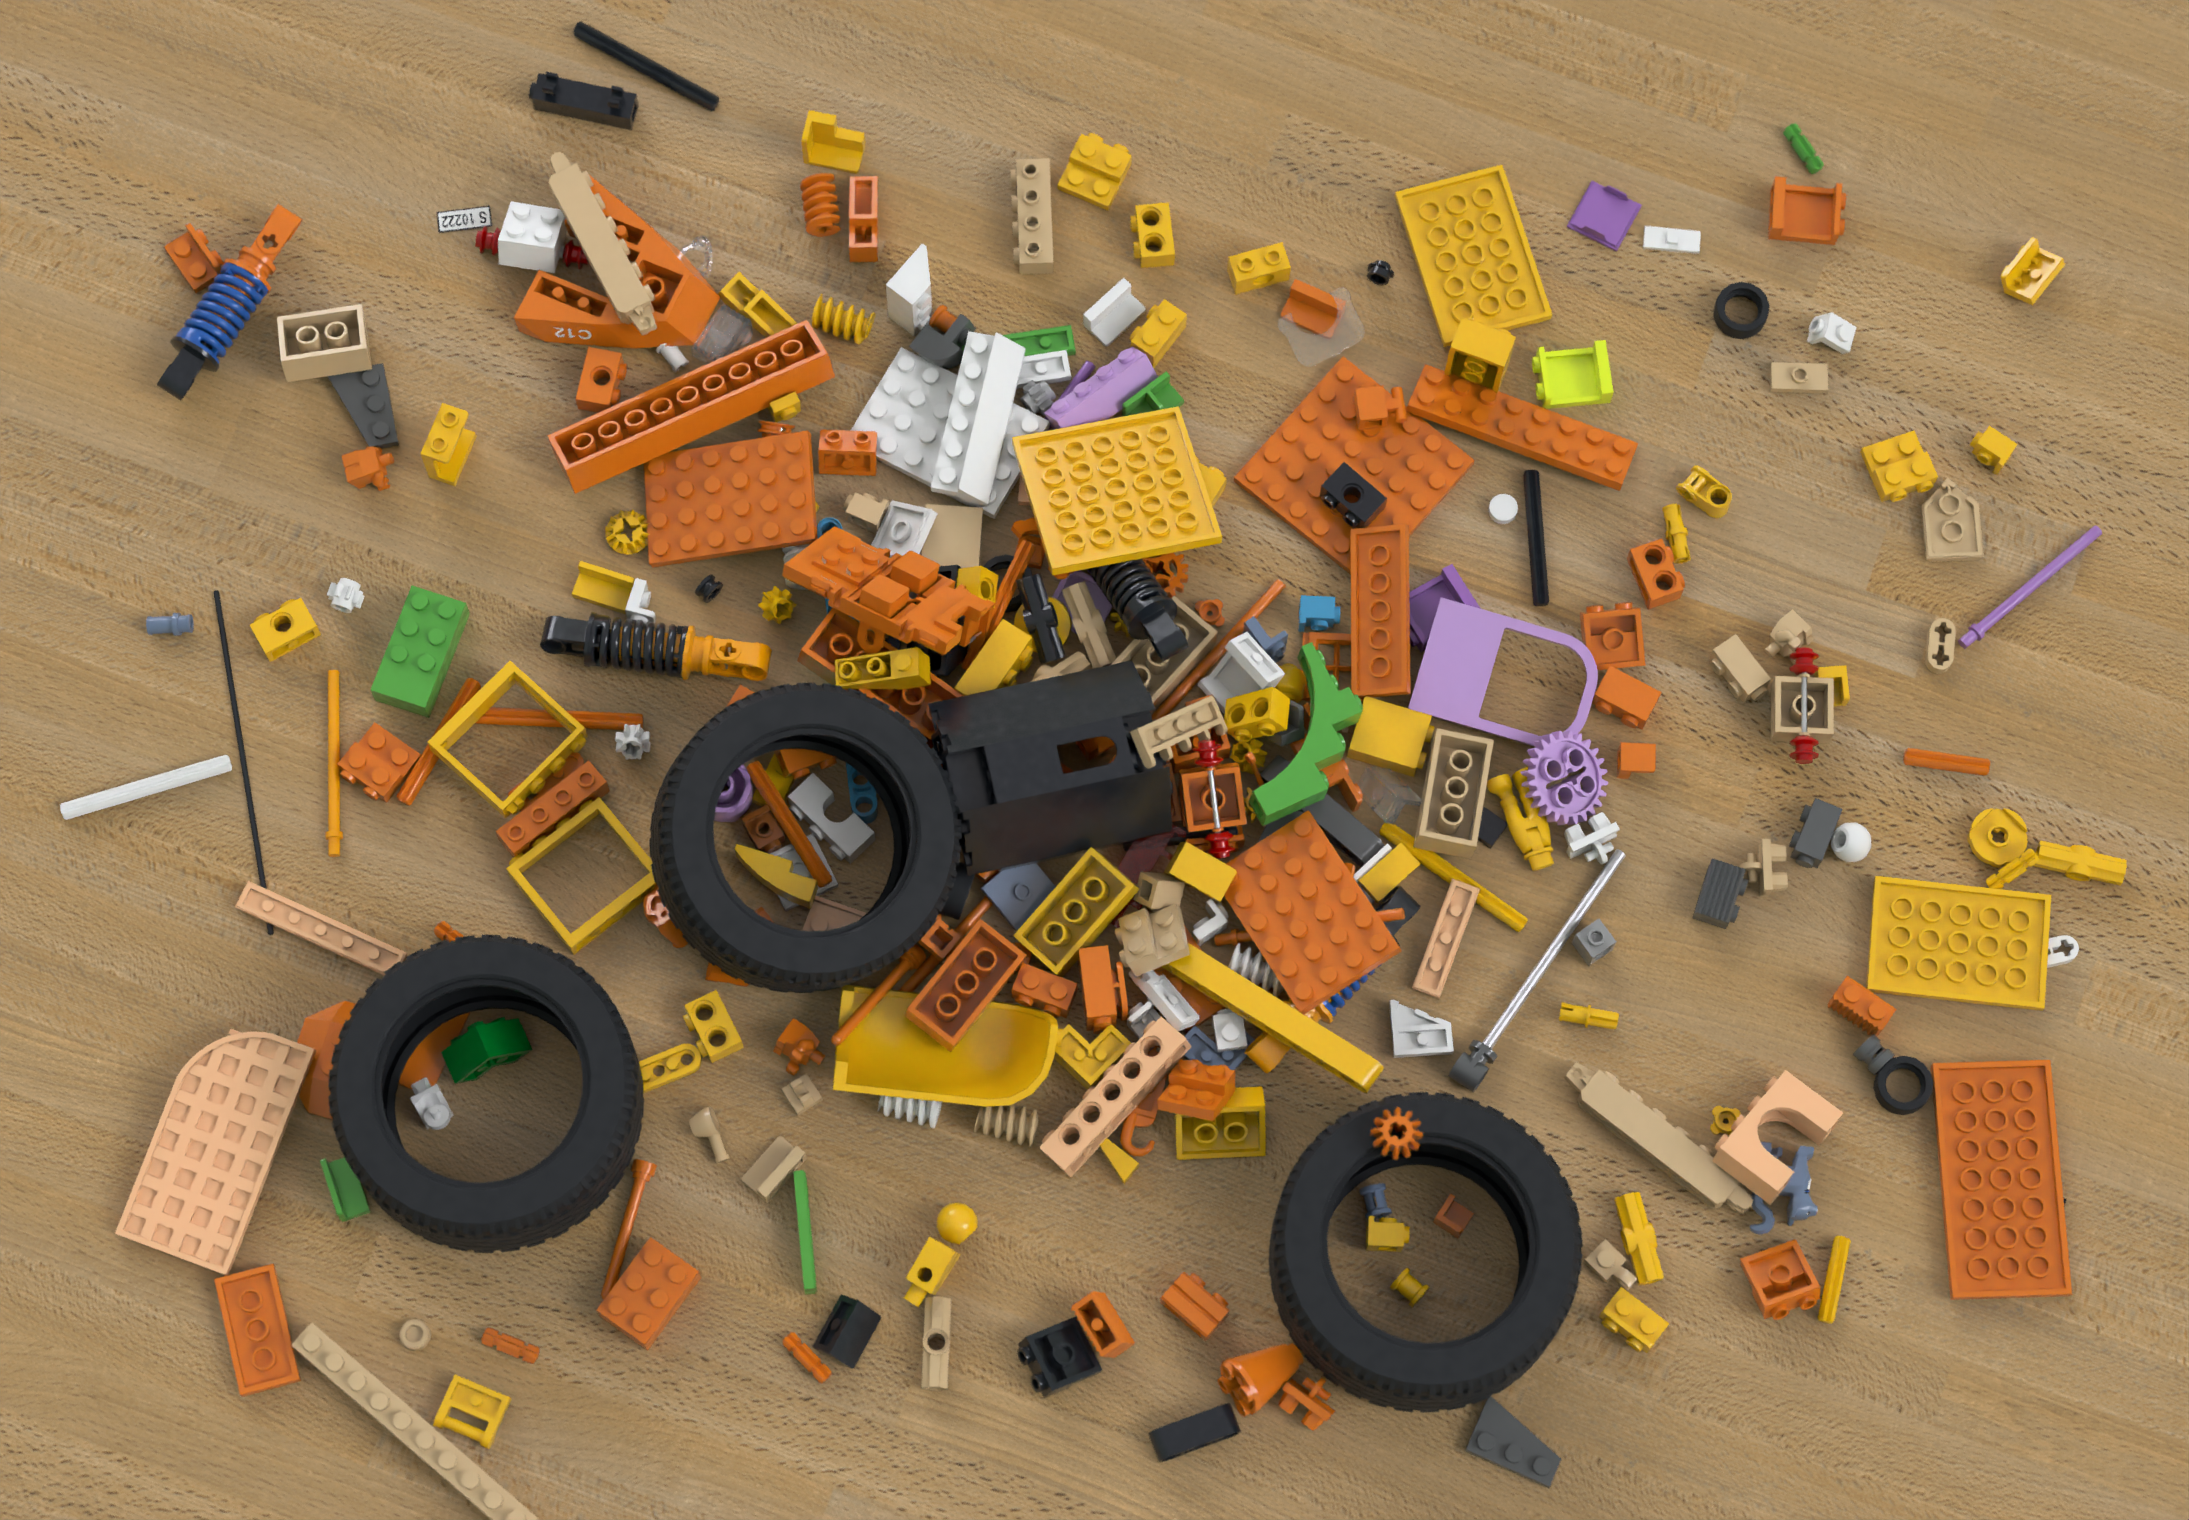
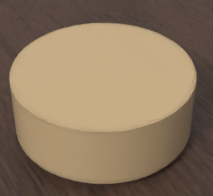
[399,1319,431,1351]

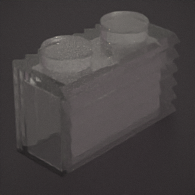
[691,304,753,364]

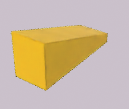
[1100,1138,1139,1185]

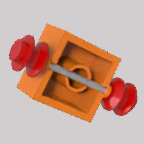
[1179,739,1247,859]

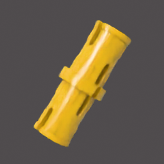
[1662,504,1691,564]

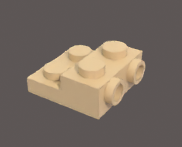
[1115,903,1190,976]

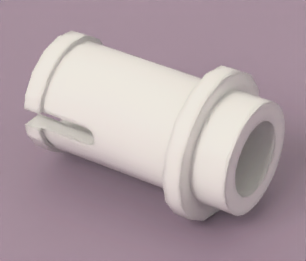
[656,344,689,372]

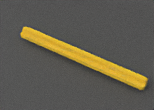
[1379,820,1528,932]

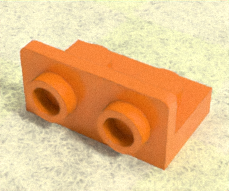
[164,223,223,294]
[818,430,877,476]

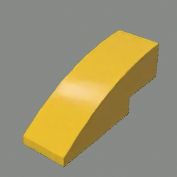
[718,272,798,338]
[735,844,818,909]

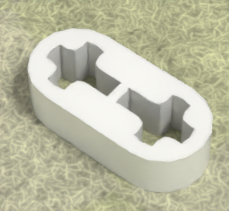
[2047,935,2079,968]

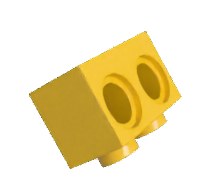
[1130,202,1175,268]
[1224,687,1290,742]
[682,990,744,1063]

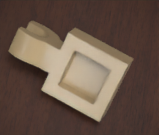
[1584,1239,1637,1291]

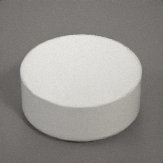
[1488,494,1518,524]

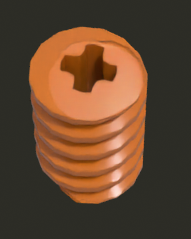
[800,173,841,237]

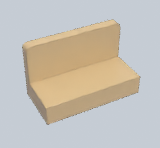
[741,1136,807,1203]

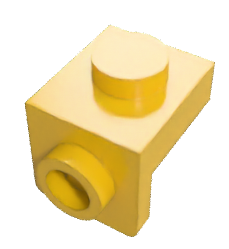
[768,391,801,422]

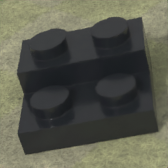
[1017,1316,1102,1398]

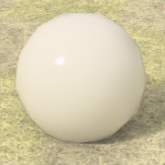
[1831,822,1871,862]

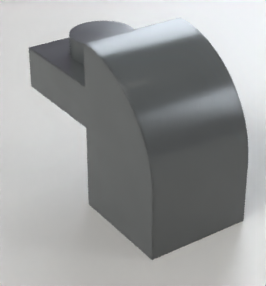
[909,314,976,369]

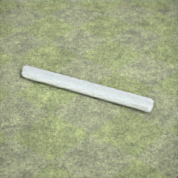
[60,755,232,820]

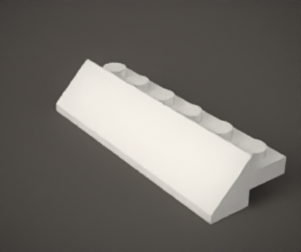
[931,331,1025,506]

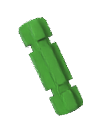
[1784,123,1824,174]

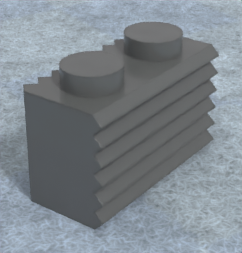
[1692,859,1748,929]

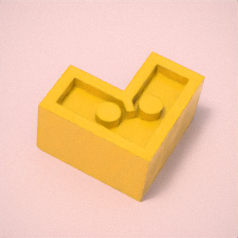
[801,110,866,174]
[1163,842,1237,902]
[1054,1024,1131,1090]

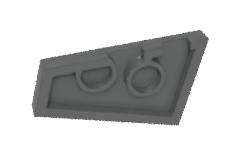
[1465,1396,1561,1488]

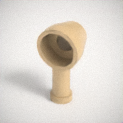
[689,1106,730,1163]

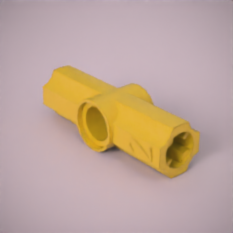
[2034,840,2127,886]
[1614,1192,1664,1286]

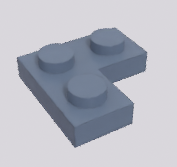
[1183,1025,1255,1070]

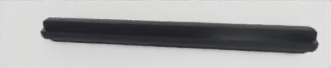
[573,21,720,111]

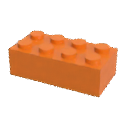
[904,919,1027,1052]

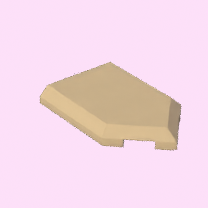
[1921,477,1984,562]

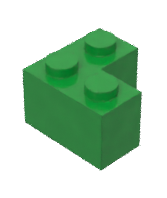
[441,1017,533,1084]

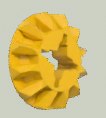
[605,509,650,555]

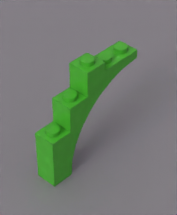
[1249,642,1363,826]

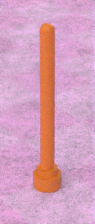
[831,944,926,1045]
[601,1159,657,1300]

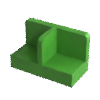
[1122,371,1184,417]

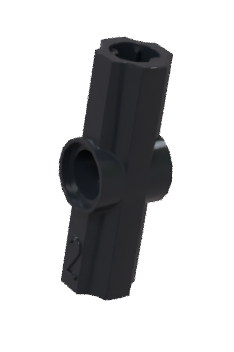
[1016,573,1065,664]

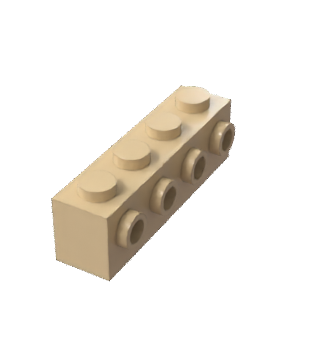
[1010,158,1053,274]

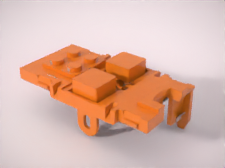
[782,526,995,655]

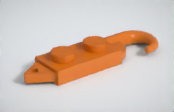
[1120,1046,1168,1157]

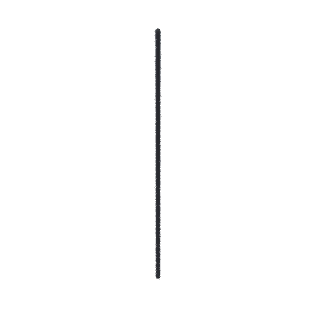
[213,590,274,935]

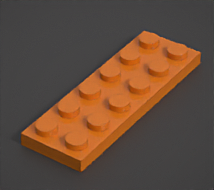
[1350,524,1410,699]

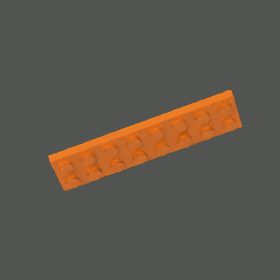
[1406,364,1638,491]

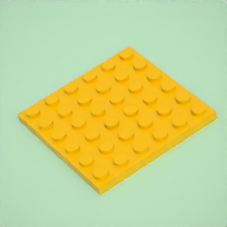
[1012,406,1222,576]

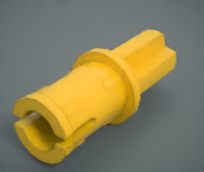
[1559,1002,1619,1030]

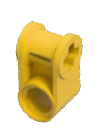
[1676,465,1732,518]

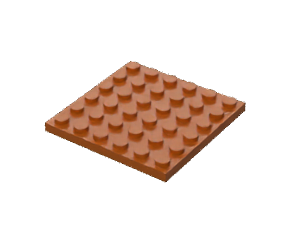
[1234,356,1475,575]

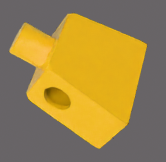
[904,1237,961,1307]

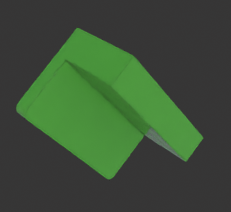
[320,1157,371,1222]

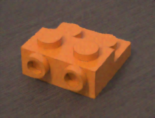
[1580,602,1645,670]
[337,722,421,803]
[1158,1059,1236,1121]
[1740,1239,1820,1320]

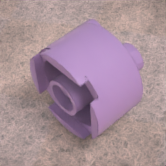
[714,765,753,822]

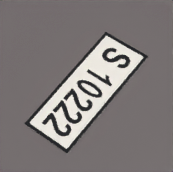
[437,206,492,233]

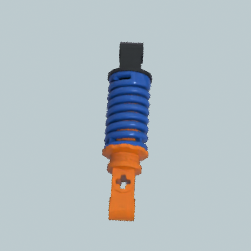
[157,204,303,401]

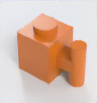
[1353,383,1407,431]

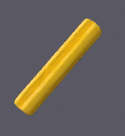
[1818,1236,1851,1324]

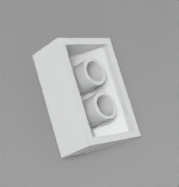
[886,244,932,337]

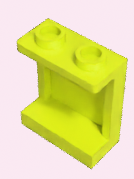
[1532,340,1614,409]

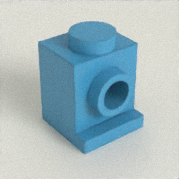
[1298,595,1340,632]

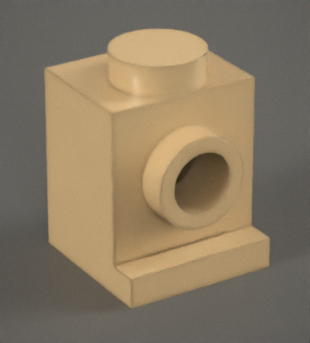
[843,492,889,534]

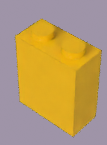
[1347,696,1435,777]

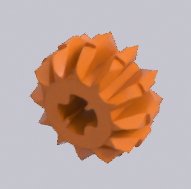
[1370,1107,1423,1160]

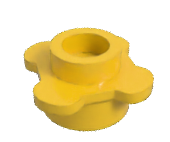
[1710,1106,1741,1136]

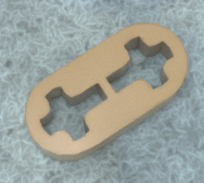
[1925,618,1956,674]

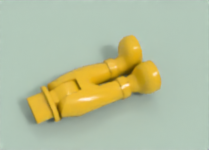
[1487,767,1554,871]

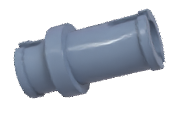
[146,613,194,636]

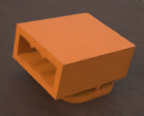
[1078,945,1128,1034]

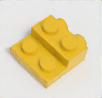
[1057,133,1132,211]
[1860,431,1938,502]

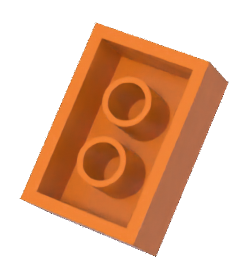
[596,1237,701,1351]

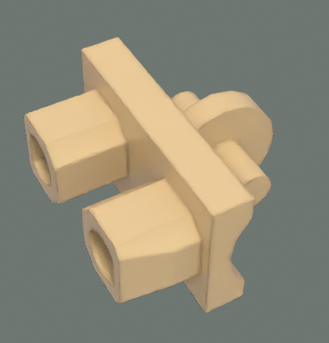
[1739,839,1788,897]

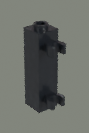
[529,72,639,130]

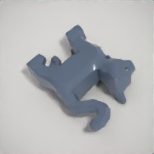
[1749,1142,1818,1235]

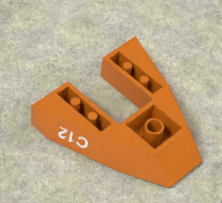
[514,175,720,348]

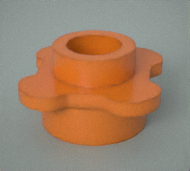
[1195,599,1225,627]

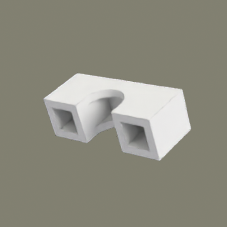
[788,773,875,864]

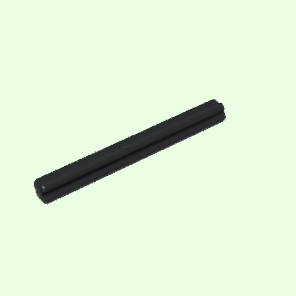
[1523,470,1549,607]

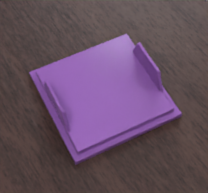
[1567,181,1642,252]

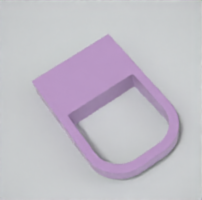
[1408,597,1598,747]

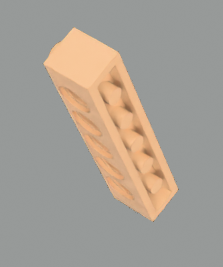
[1039,1017,1192,1178]

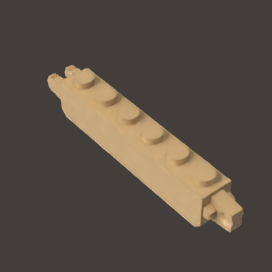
[548,151,657,336]
[1565,1062,1753,1214]

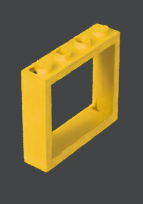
[428,661,588,819]
[506,797,657,955]

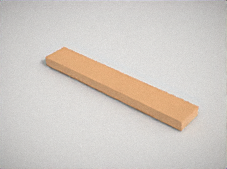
[235,881,408,976]

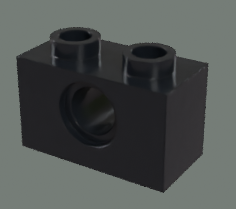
[1320,462,1387,528]

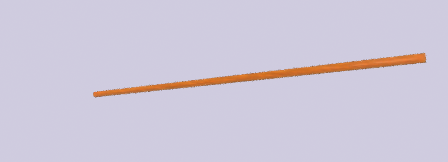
[898,579,1286,992]

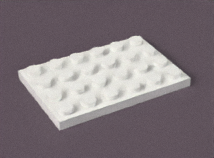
[851,347,1050,519]

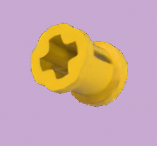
[1389,1268,1430,1307]

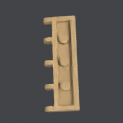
[1130,695,1228,769]

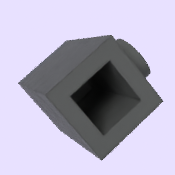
[1789,798,1843,868]

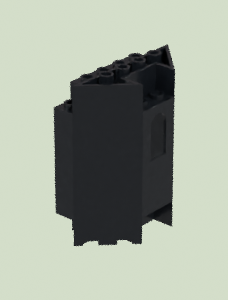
[928,661,1173,876]

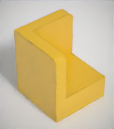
[1814,665,1850,706]

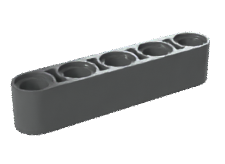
[1260,755,1385,868]

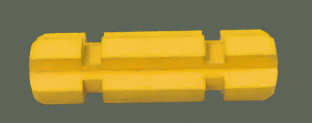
[1986,849,2040,889]

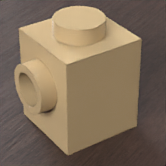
[1134,872,1185,912]

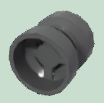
[1853,1034,1895,1075]

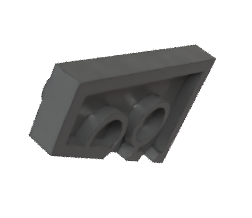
[328,363,399,449]

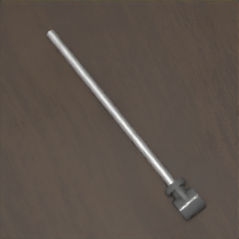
[1448,849,1626,1093]

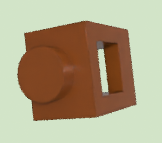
[742,805,785,854]

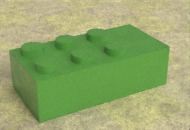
[371,585,470,718]

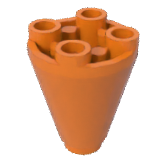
[1217,1343,1304,1417]

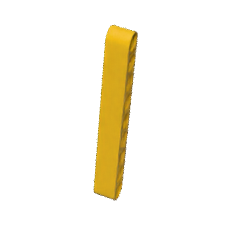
[1161,943,1384,1093]

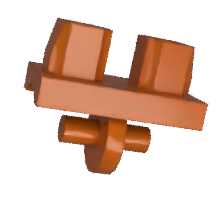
[1278,1377,1335,1431]

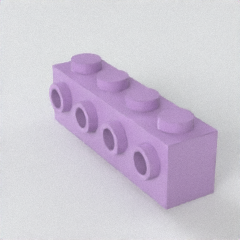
[1044,346,1158,430]

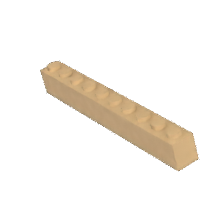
[291,1322,539,1520]

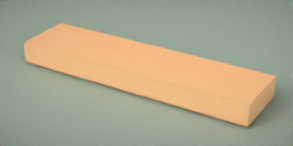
[1412,879,1480,999]

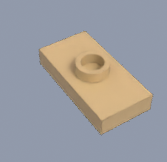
[1770,362,1828,394]

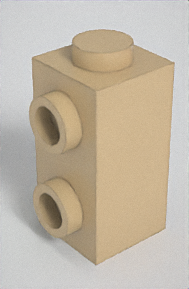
[1709,634,1771,703]

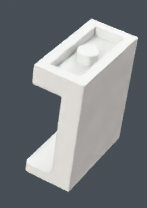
[1198,632,1285,716]

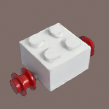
[475,202,589,273]

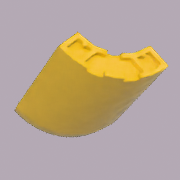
[833,985,1063,1107]

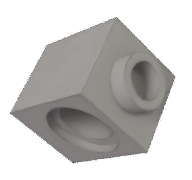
[1572,919,1616,966]

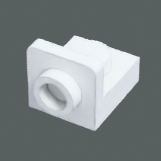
[625,578,656,627]
[1192,899,1229,947]

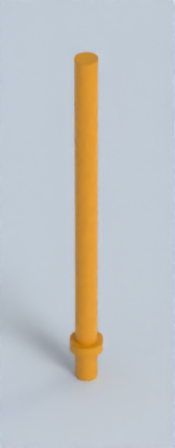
[325,670,343,857]

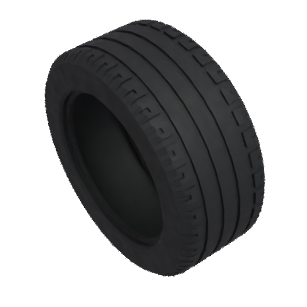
[649,683,962,993]
[328,935,644,1253]
[1269,1092,1583,1413]

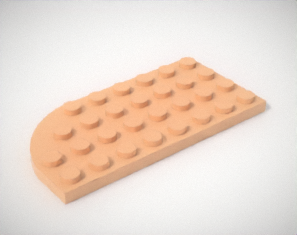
[115,1032,317,1275]

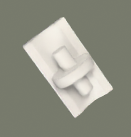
[1564,812,1620,865]
[410,1077,454,1130]

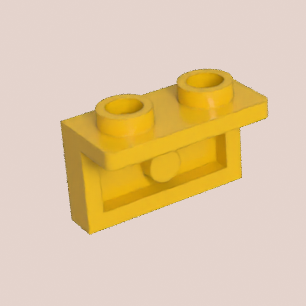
[2000,237,2065,305]

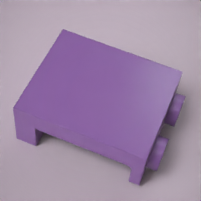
[1409,564,1481,652]

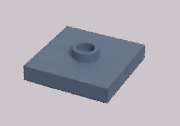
[980,863,1056,932]

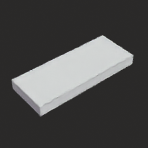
[1643,226,1701,254]

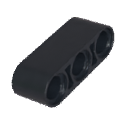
[1148,1403,1241,1462]

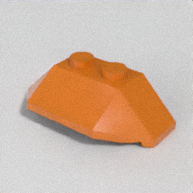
[297,1001,356,1120]

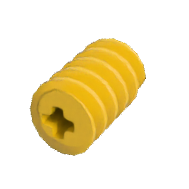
[812,294,876,345]

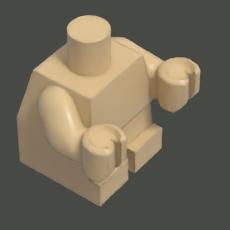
[1764,609,1813,665]

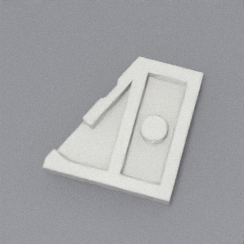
[1389,1000,1454,1058]

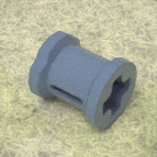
[1359,1183,1392,1219]

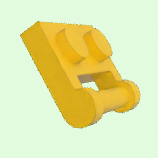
[433,1374,511,1449]

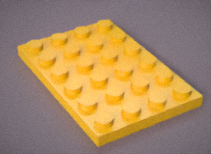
[1395,164,1553,347]
[1866,876,2051,1011]

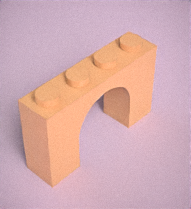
[1712,1070,1843,1205]

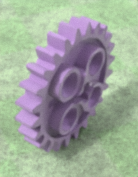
[1521,731,1608,825]

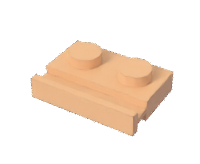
[802,896,867,931]

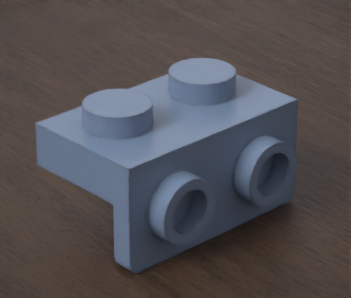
[1243,616,1288,663]

